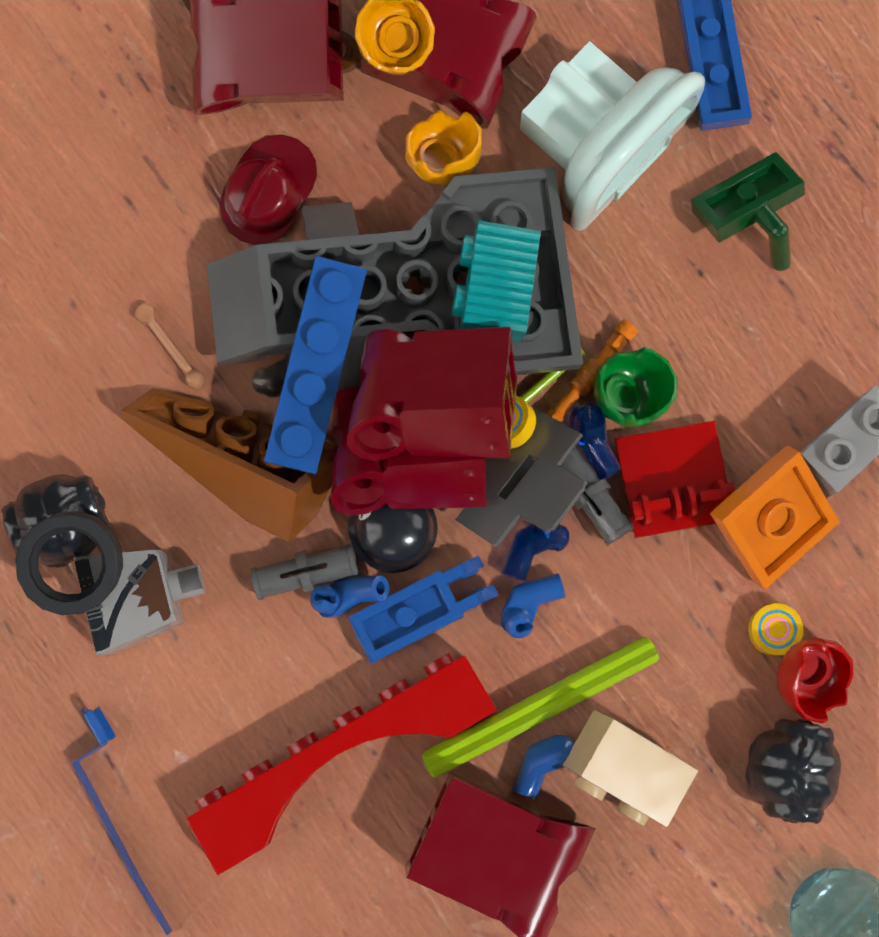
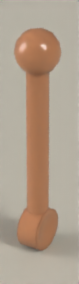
[135,303,205,389]

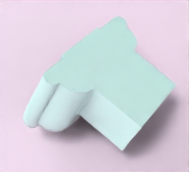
[520,41,705,231]

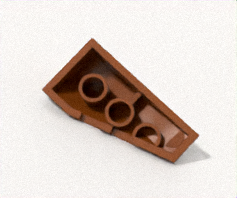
[121,388,338,542]

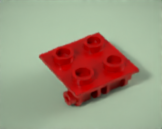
[615,421,736,539]

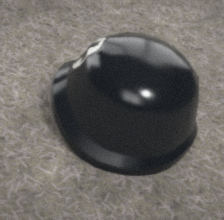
[348,504,438,573]

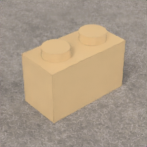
[563,710,698,827]

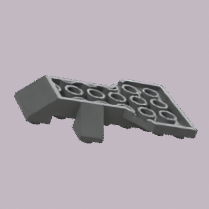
[207,167,583,393]

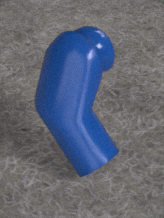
[501,573,565,638]
[310,575,389,618]
[512,735,575,800]

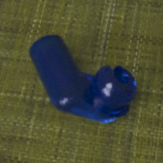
[569,403,621,479]
[501,523,570,582]

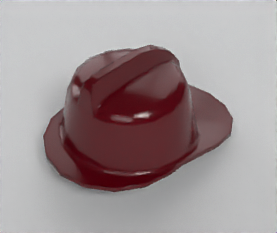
[219,135,317,245]

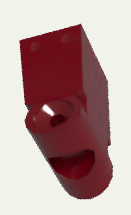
[190,0,344,115]
[361,0,537,129]
[347,327,517,460]
[331,386,487,515]
[405,771,596,937]

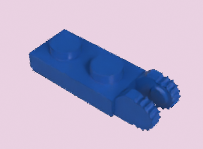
[348,556,499,664]

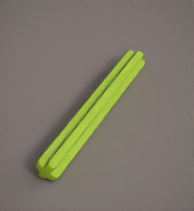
[422,637,659,777]

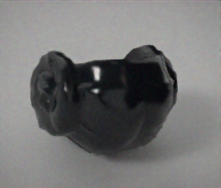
[1,474,109,568]
[745,719,841,824]

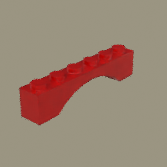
[186,652,497,876]

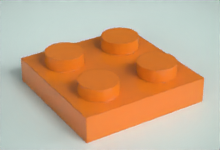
[710,445,840,590]

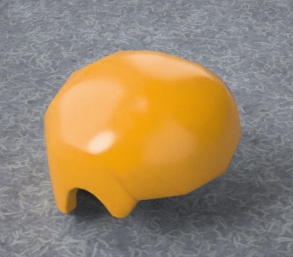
[355,0,435,75]
[405,110,482,185]

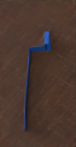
[72,707,172,935]

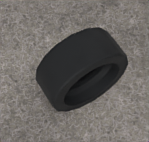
[15,511,123,615]

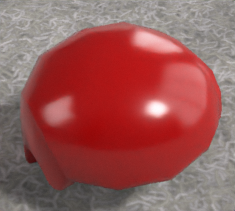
[777,638,854,723]

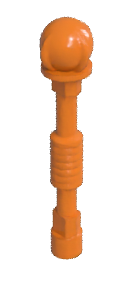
[546,319,639,422]

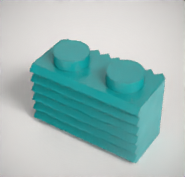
[452,220,541,343]

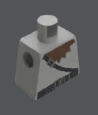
[74,550,206,657]

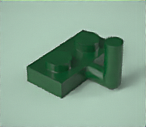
[691,152,805,271]

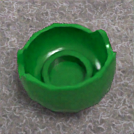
[593,347,677,428]

